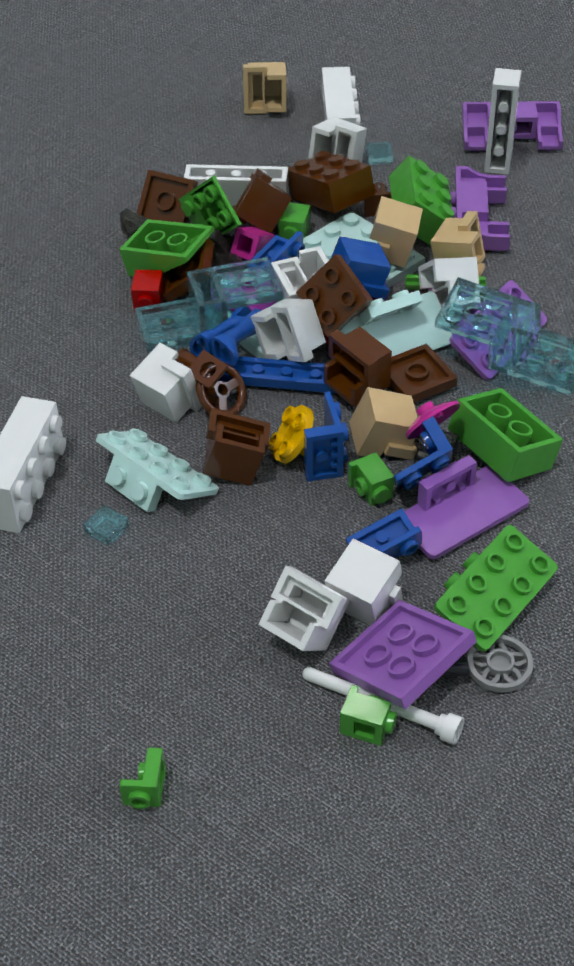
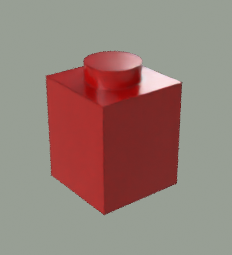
[131,270,164,312]

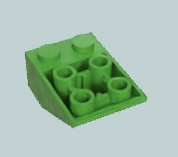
[178,175,241,241]

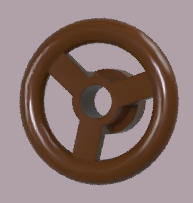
[196,362,246,415]

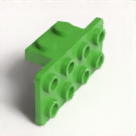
[434,525,558,652]

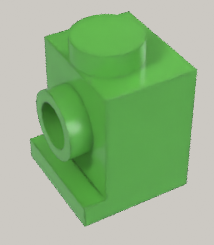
[348,452,394,506]
[340,685,397,746]

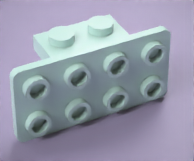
[340,290,452,357]
[96,429,219,512]

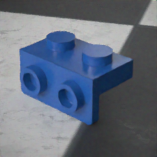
[247,231,305,283]
[345,508,422,558]

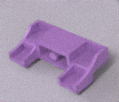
[461,101,563,152]

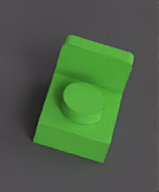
[119,748,166,809]

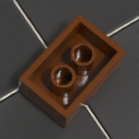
[288,151,375,213]

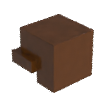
[232,168,292,233]
[324,327,392,407]
[203,408,271,486]

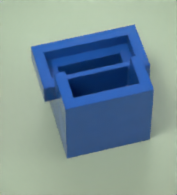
[331,236,391,300]

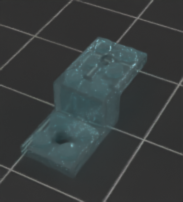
[135,257,283,352]
[435,277,574,395]

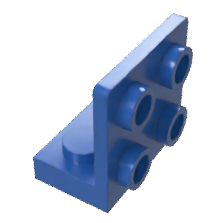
[304,391,348,482]
[394,416,453,491]

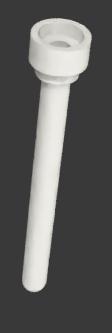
[302,667,465,745]

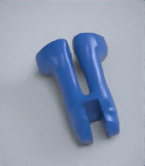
[189,307,261,367]

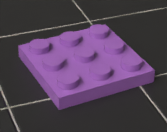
[329,600,477,709]

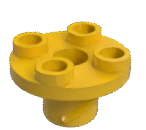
[268,405,314,464]

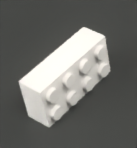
[0,396,66,533]

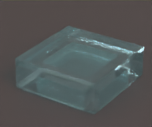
[366,142,393,165]
[83,505,129,545]

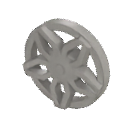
[467,635,533,693]

